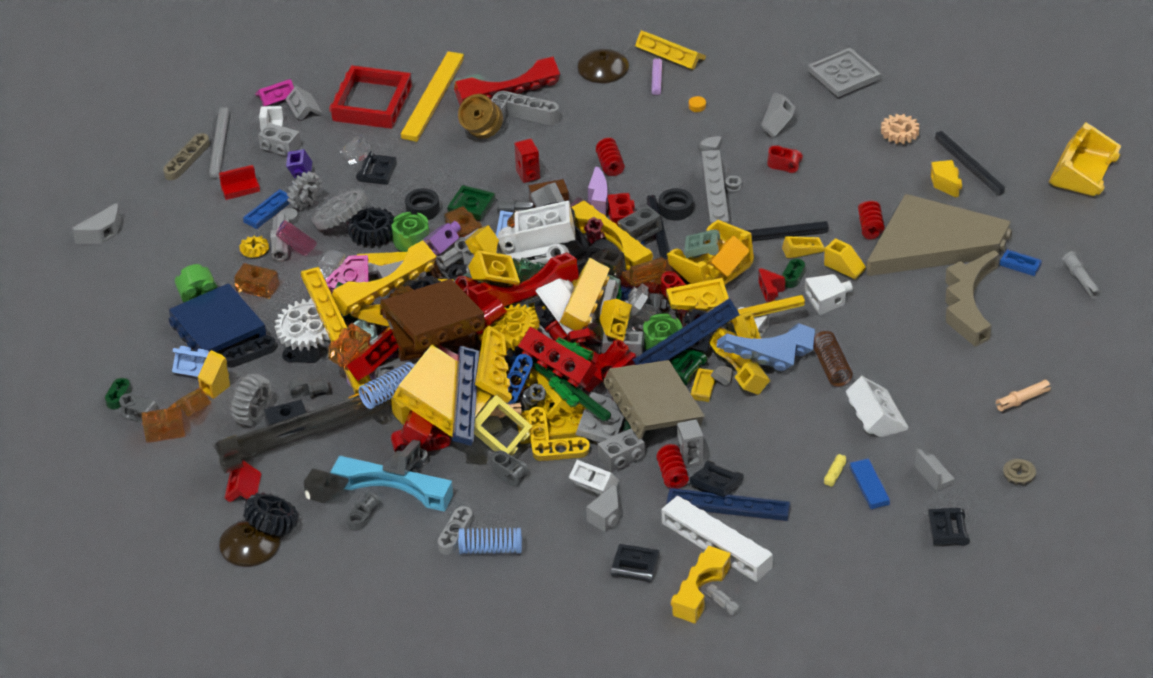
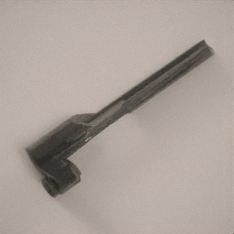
[213,387,395,474]

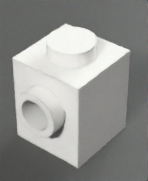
[497,227,521,255]

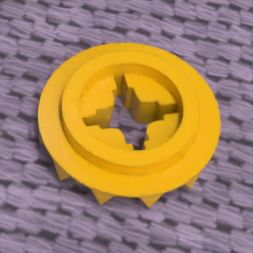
[239,235,269,257]

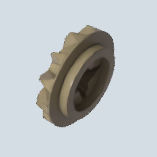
[1003,459,1036,485]

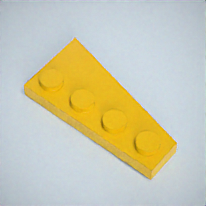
[475,326,512,403]

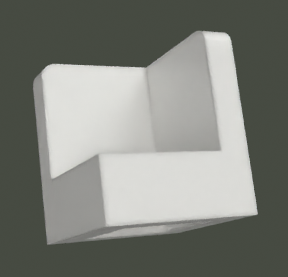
[259,106,284,131]

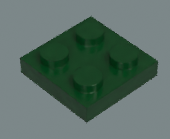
[447,185,496,221]

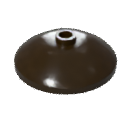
[577,49,629,84]
[219,520,281,567]

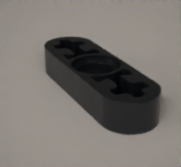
[223,336,276,368]

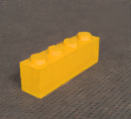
[559,258,610,330]

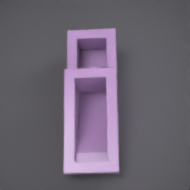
[588,167,607,216]

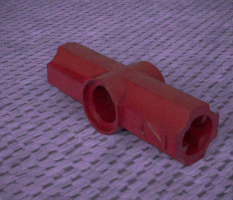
[584,217,606,247]

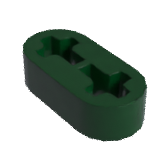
[782,259,805,288]
[105,378,131,410]

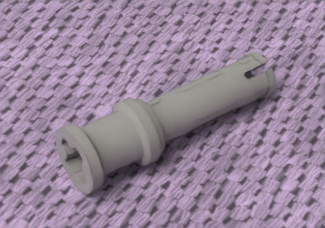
[1062,251,1101,299]

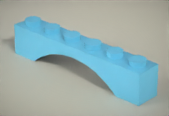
[330,456,453,512]

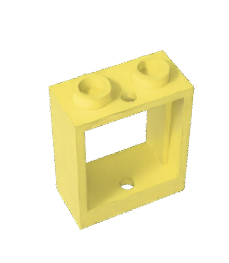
[474,395,532,456]

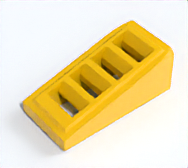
[782,237,825,258]

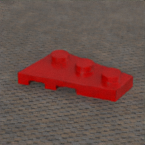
[565,328,602,346]

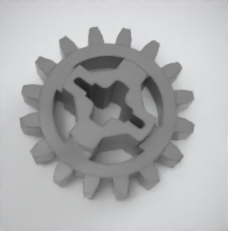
[287,171,323,210]

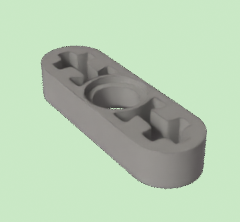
[438,506,473,555]

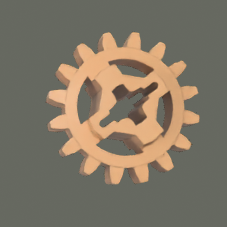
[881,114,919,144]

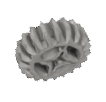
[231,373,272,426]

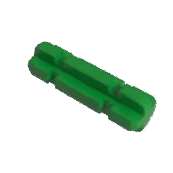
[548,377,579,407]

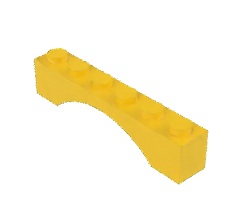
[572,201,653,277]
[332,240,437,316]

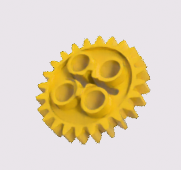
[478,304,540,352]

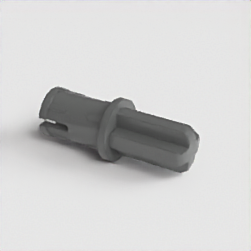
[497,200,534,213]

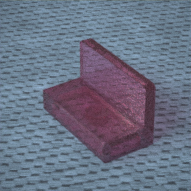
[276,220,317,256]

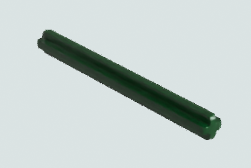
[526,357,611,422]

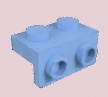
[172,346,209,377]

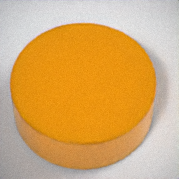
[689,96,706,112]

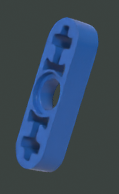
[505,354,533,404]

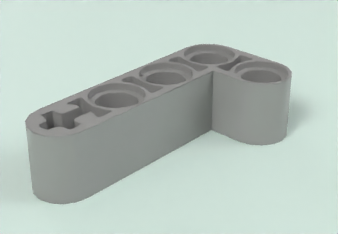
[491,91,559,126]

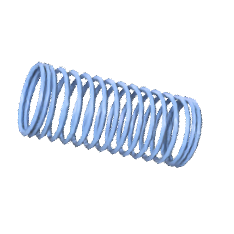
[359,362,415,409]
[458,527,522,554]

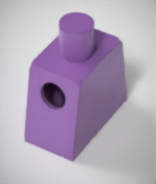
[423,221,461,255]

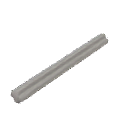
[209,107,229,179]

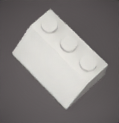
[515,201,575,251]
[536,278,599,335]
[846,376,909,437]

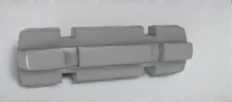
[706,584,740,615]

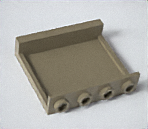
[603,360,705,439]

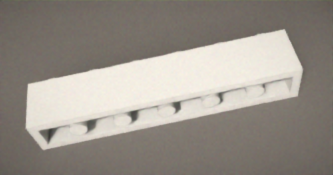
[662,496,773,582]

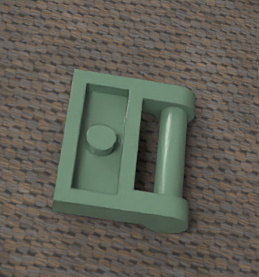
[684,230,720,258]

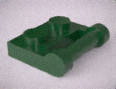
[669,348,708,385]

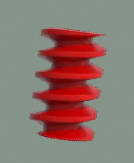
[595,138,625,176]
[858,201,885,240]
[656,444,689,489]

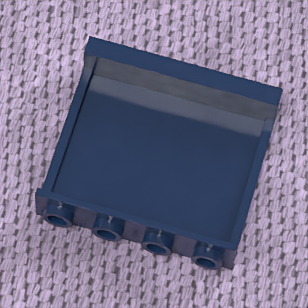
[168,283,267,352]

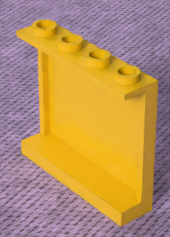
[393,345,493,437]

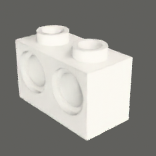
[569,460,619,495]

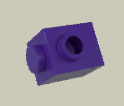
[286,149,313,178]

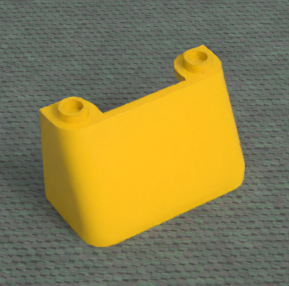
[1048,122,1121,196]
[667,220,754,285]

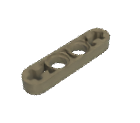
[163,133,210,180]

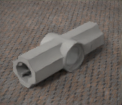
[271,213,291,262]
[436,229,478,270]

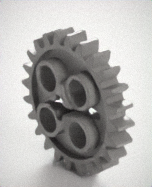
[312,189,368,230]

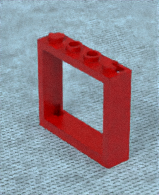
[329,65,412,129]

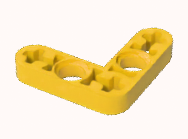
[528,407,590,461]

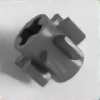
[644,294,667,315]

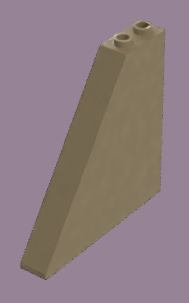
[867,194,1013,276]

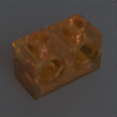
[328,323,371,371]

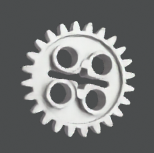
[275,298,330,351]

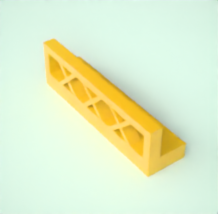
[635,30,706,70]
[516,365,575,420]

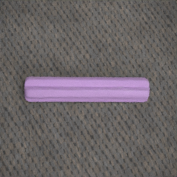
[652,58,662,95]

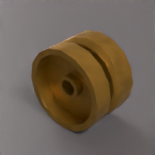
[458,94,503,139]

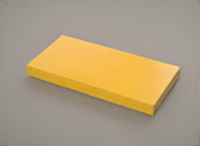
[517,404,585,444]

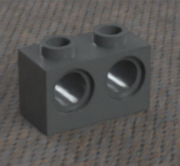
[618,205,662,242]

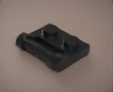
[356,151,397,185]
[690,460,744,498]
[928,508,970,546]
[611,544,660,583]

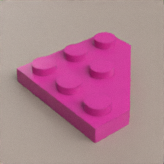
[325,255,369,294]

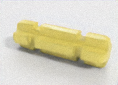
[824,454,847,487]

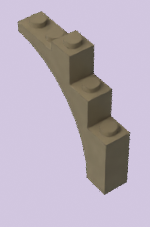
[945,250,999,347]

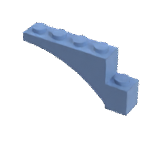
[717,323,815,371]

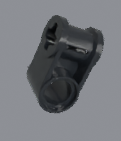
[282,344,321,363]

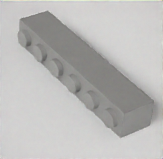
[702,150,729,226]

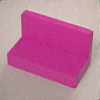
[255,79,294,107]

